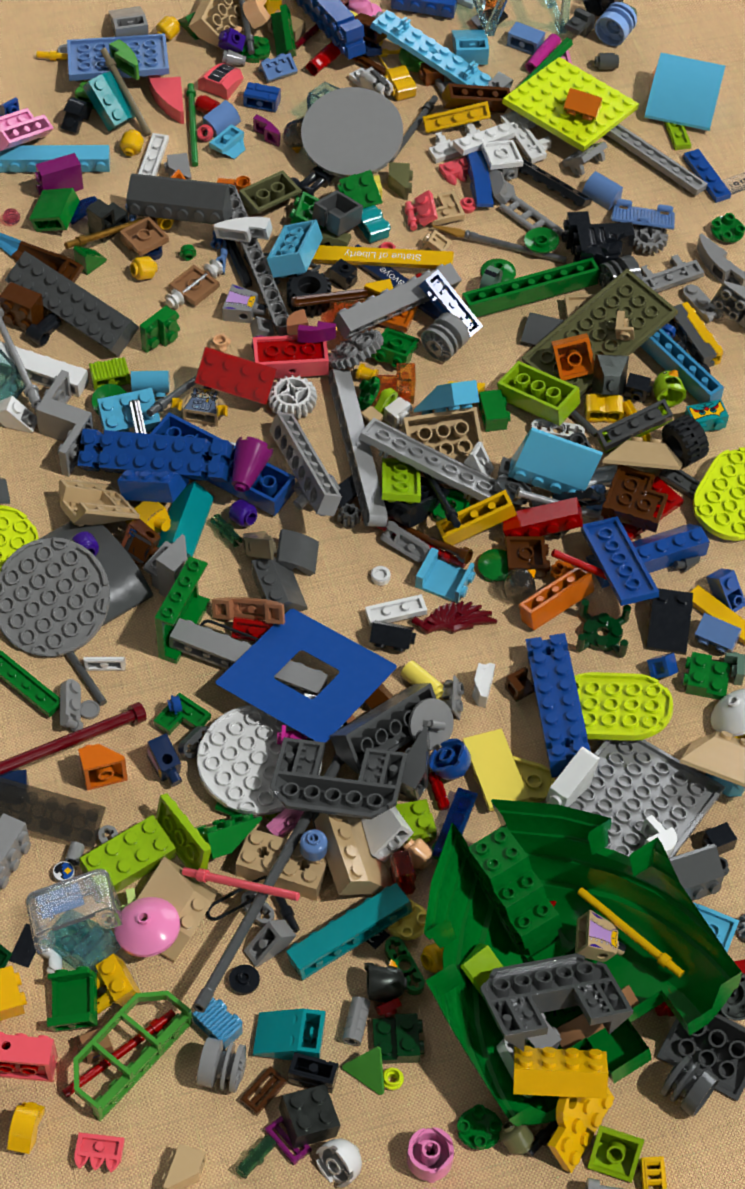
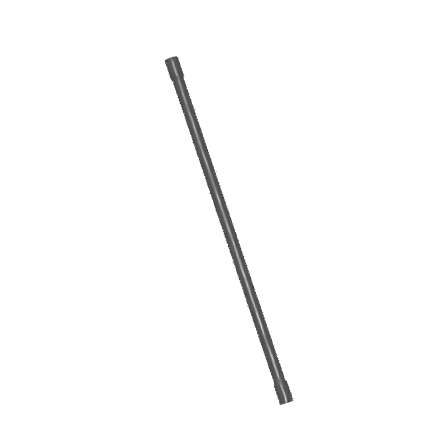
[193,753,345,1013]

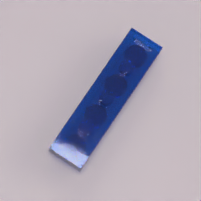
[433,787,478,857]

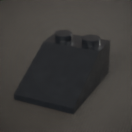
[384,476,450,528]
[646,588,693,655]

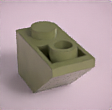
[388,162,413,200]

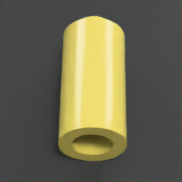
[400,660,444,699]

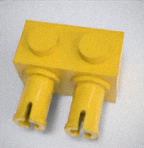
[95,953,141,1014]

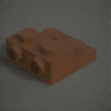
[505,536,550,577]

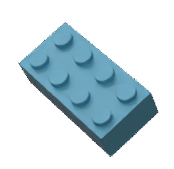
[267,219,323,278]

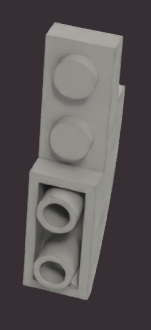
[697,233,745,286]

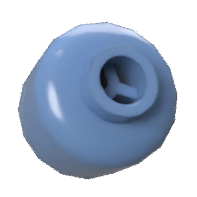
[300,829,328,862]

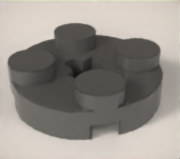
[493,474,531,505]

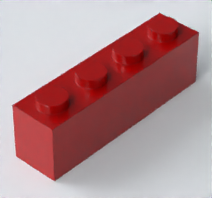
[503,497,583,536]

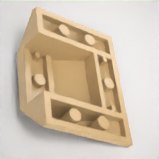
[603,437,683,470]
[59,479,140,526]
[680,731,745,787]
[137,857,218,962]

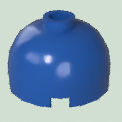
[429,738,471,780]

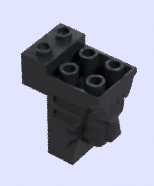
[562,211,635,267]

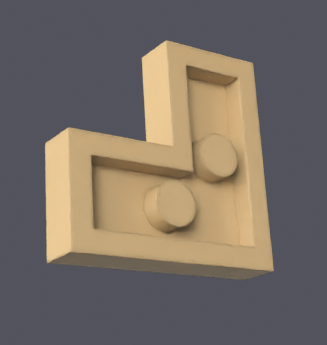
[431,190,465,226]

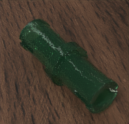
[210,514,243,547]
[235,1135,277,1179]

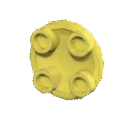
[387,899,427,940]

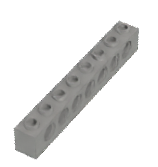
[269,412,342,516]

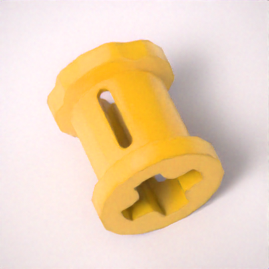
[356,363,379,380]

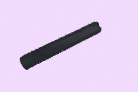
[224,239,252,288]

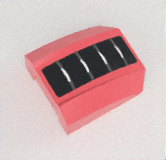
[198,63,244,100]

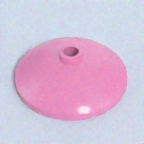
[114,897,180,957]

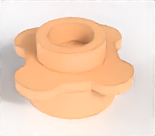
[210,334,231,352]

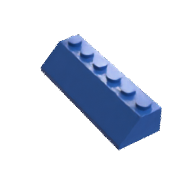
[586,524,710,588]

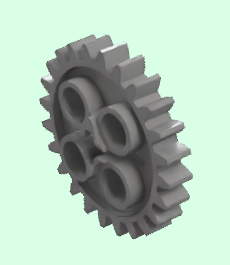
[328,329,384,370]

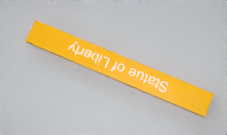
[312,245,454,269]

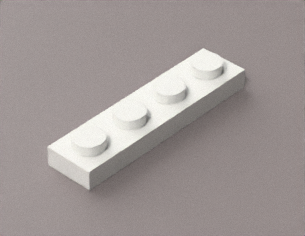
[453,123,516,156]

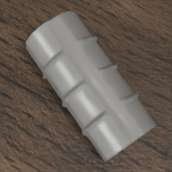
[342,996,370,1046]

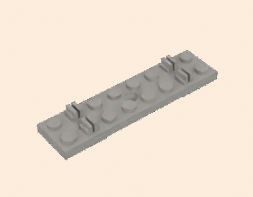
[358,418,497,501]

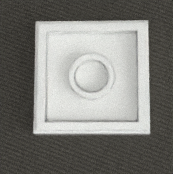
[480,140,523,170]

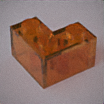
[377,363,416,404]

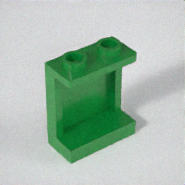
[47,966,98,1032]

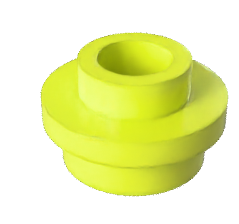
[383,1067,404,1090]

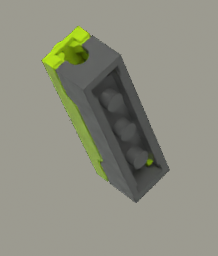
[597,399,673,454]

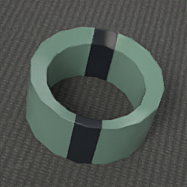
[479,266,503,288]

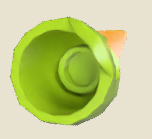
[653,370,686,407]

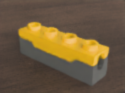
[668,302,723,367]

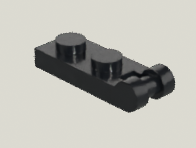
[552,487,605,507]

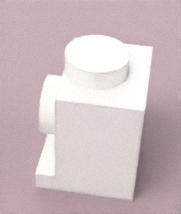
[384,397,413,430]

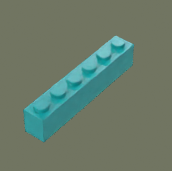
[286,883,412,980]

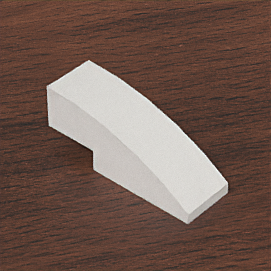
[214,217,272,243]

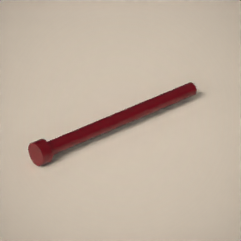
[0,702,147,775]

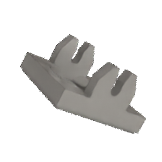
[562,142,607,176]

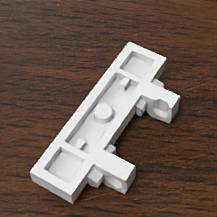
[501,111,552,164]
[428,122,480,164]

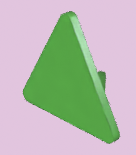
[342,1046,384,1095]

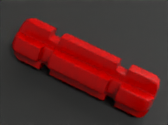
[428,772,450,811]

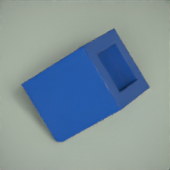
[647,653,678,679]

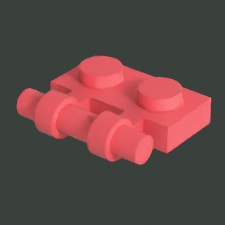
[404,190,438,231]

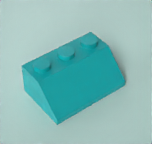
[83,72,135,131]

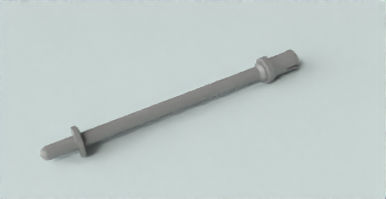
[0,308,41,409]

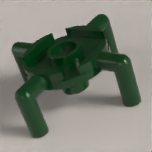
[576,599,631,657]

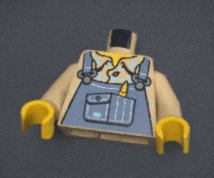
[170,386,228,426]

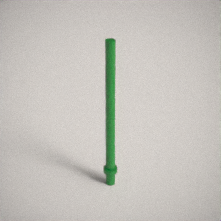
[186,83,198,167]

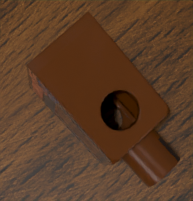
[120,519,161,564]

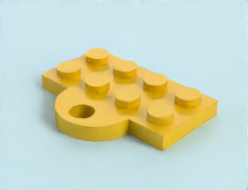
[548,1088,615,1173]

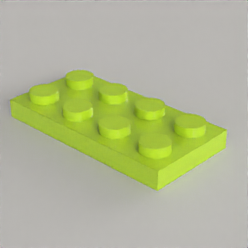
[382,457,421,504]
[156,793,211,882]

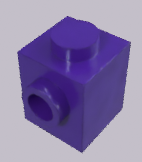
[218,27,246,53]

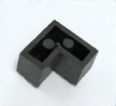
[86,199,128,243]

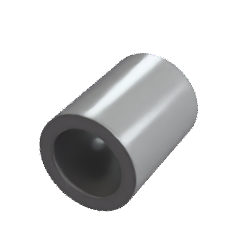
[65,842,85,866]

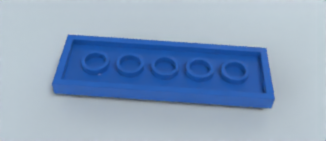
[581,516,659,606]

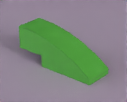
[109,39,140,80]

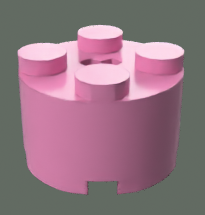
[407,1127,454,1183]

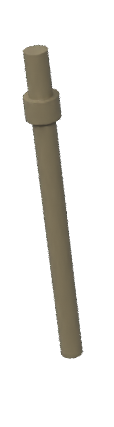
[100,48,152,136]

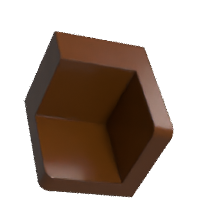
[505,667,534,702]
[365,684,394,709]

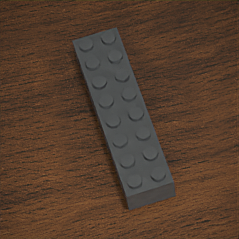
[5,251,139,357]

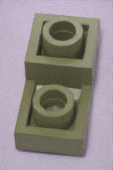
[320,229,351,246]

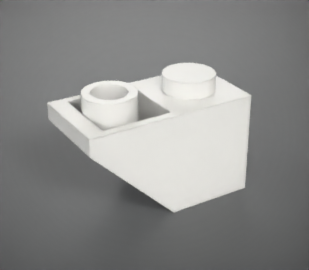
[0,396,37,433]

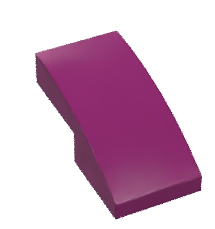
[253,114,280,147]
[298,321,336,343]

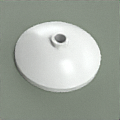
[710,689,745,737]

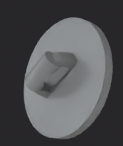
[408,698,454,750]

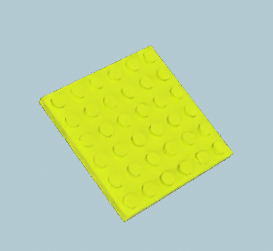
[502,57,639,152]

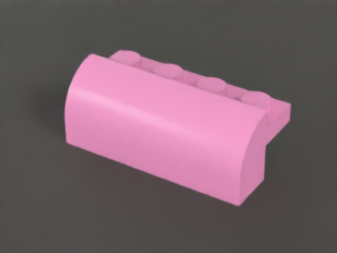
[0,108,54,151]

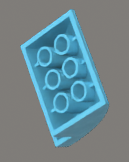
[644,53,725,131]

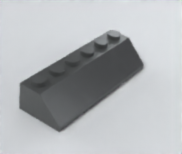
[126,173,233,224]
[330,683,436,774]

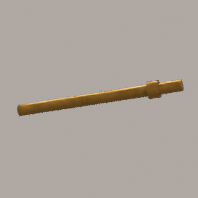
[64,217,155,249]

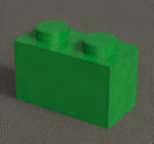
[478,389,511,432]

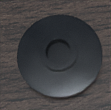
[229,965,260,994]

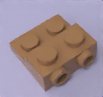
[120,216,169,257]

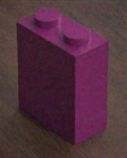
[34,153,84,195]

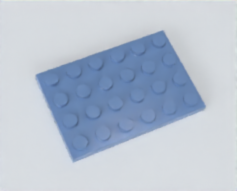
[67,33,169,81]

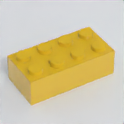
[513,1046,608,1099]

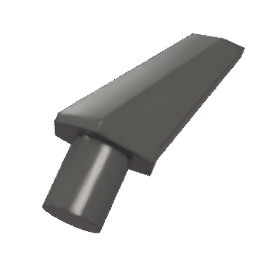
[673,556,700,572]

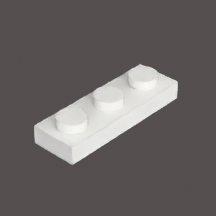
[365,594,427,627]

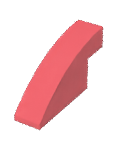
[148,75,184,124]

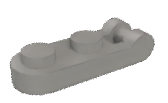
[682,284,723,323]
[380,521,430,562]
[60,679,83,732]

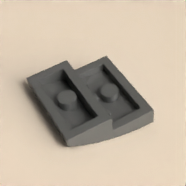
[521,312,565,347]
[276,529,319,576]

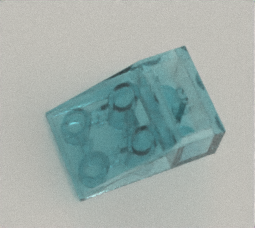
[41,911,121,974]

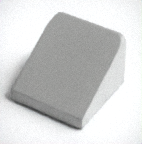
[250,316,275,337]

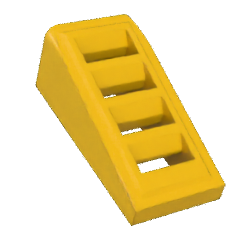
[639,1156,667,1189]

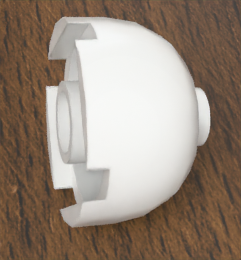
[316,1138,362,1188]

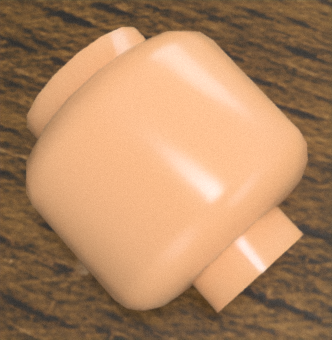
[401,838,433,870]

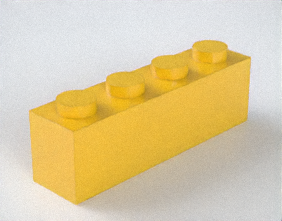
[436,489,517,545]

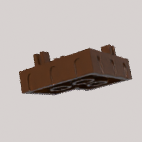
[601,465,668,533]

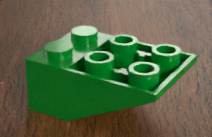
[194,813,262,859]

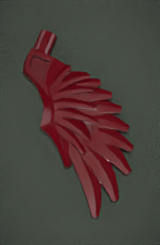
[411,601,497,634]

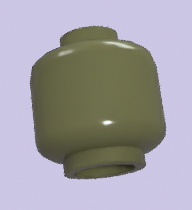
[499,1120,534,1155]

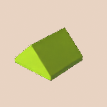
[460,943,503,999]
[587,1125,645,1183]

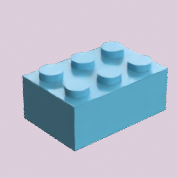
[97,388,161,433]

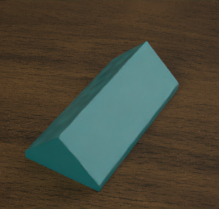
[157,481,214,558]

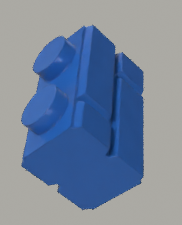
[243,82,281,112]

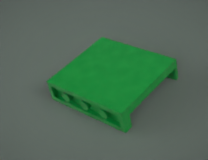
[155,556,210,664]

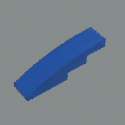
[466,151,494,207]

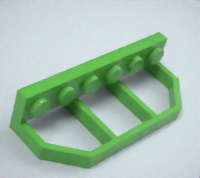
[73,991,193,1121]

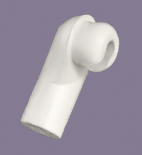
[40,945,62,974]

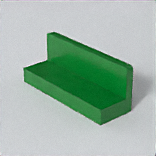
[271,4,297,57]

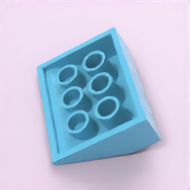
[508,427,603,494]

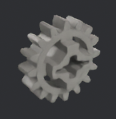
[633,225,668,254]

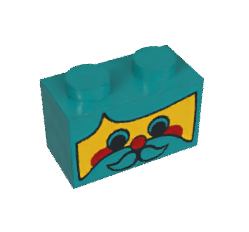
[685,399,729,432]

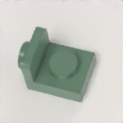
[723,652,745,685]

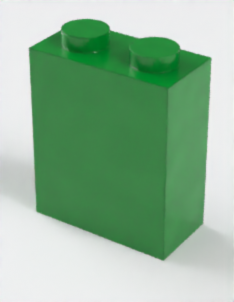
[29,188,80,232]

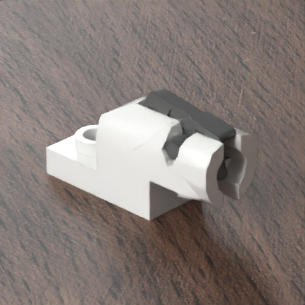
[349,67,393,96]

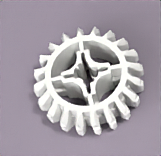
[268,374,317,420]

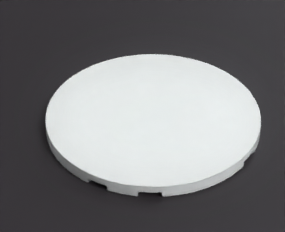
[197,705,322,815]

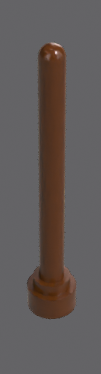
[393,521,473,564]

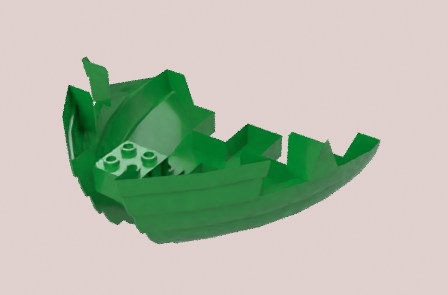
[424,799,742,1127]

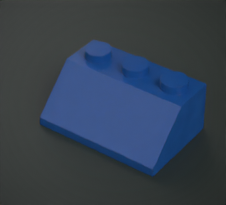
[117,469,189,503]

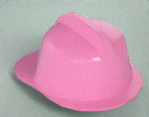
[346,0,382,16]

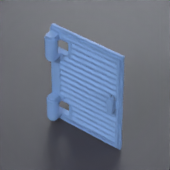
[612,199,675,230]

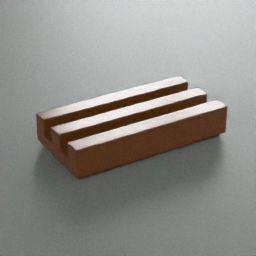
[240,1066,287,1116]

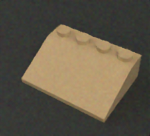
[188,0,244,50]
[401,407,483,472]
[314,813,393,895]

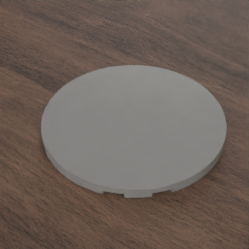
[301,87,403,178]
[0,537,110,657]

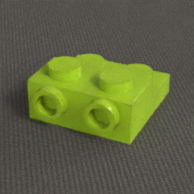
[395,799,437,846]

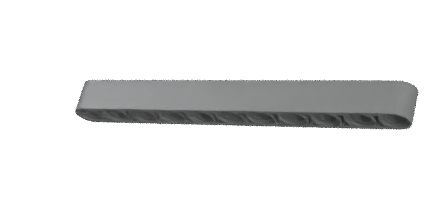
[228,184,289,336]
[328,369,388,527]

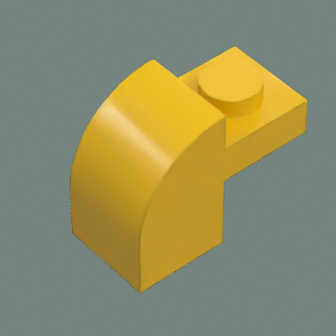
[7,1102,45,1154]

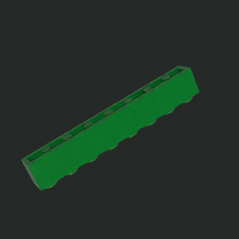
[462,257,600,320]

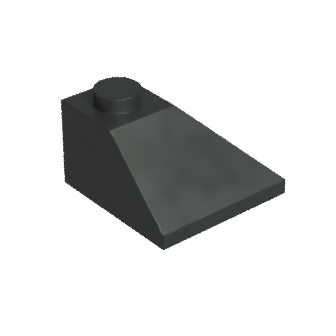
[591,354,629,395]

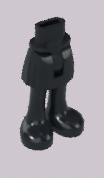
[291,166,335,198]

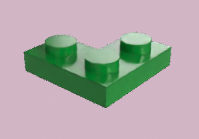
[153,693,211,735]

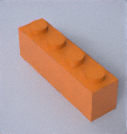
[519,567,594,630]

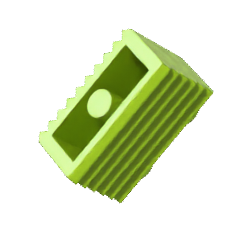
[89,357,130,391]

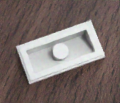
[83,657,126,671]

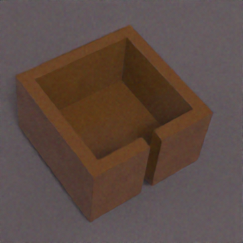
[0,282,45,330]

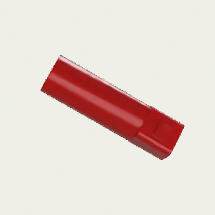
[305,41,341,76]

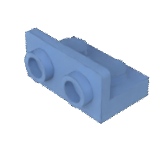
[258,53,298,83]

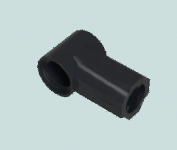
[25,312,62,346]

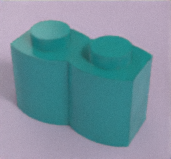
[358,205,391,243]

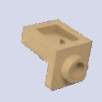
[421,230,451,251]
[615,311,635,341]

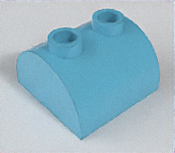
[131,371,170,397]

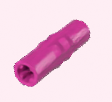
[525,33,561,73]

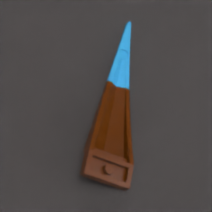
[0,233,84,283]

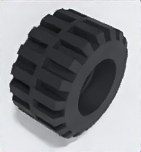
[287,270,331,317]
[662,415,709,467]

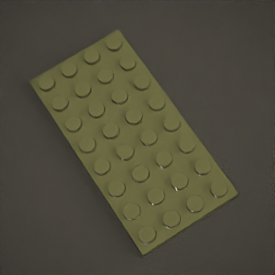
[521,268,678,397]

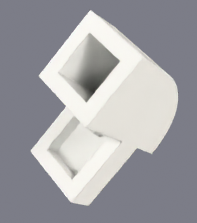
[640,815,677,858]

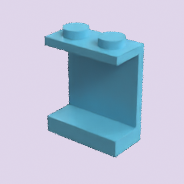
[415,547,476,604]

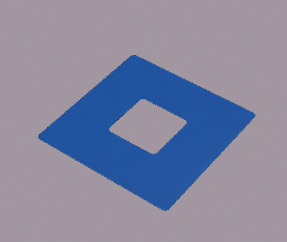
[215,609,397,743]

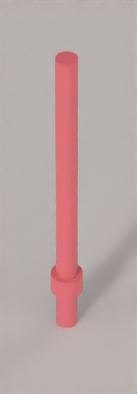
[182,867,300,901]

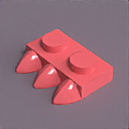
[439,156,469,185]
[74,1132,125,1172]

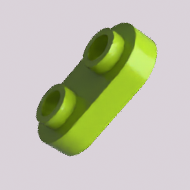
[374,388,398,421]

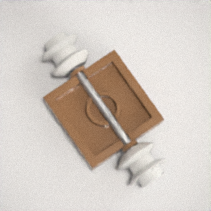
[165,259,223,309]

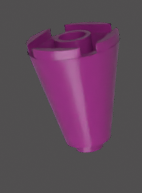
[231,437,273,492]

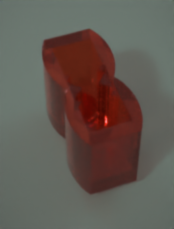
[389,850,416,895]

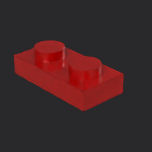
[232,617,274,641]

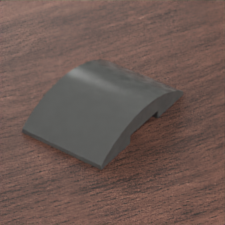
[39,521,153,626]

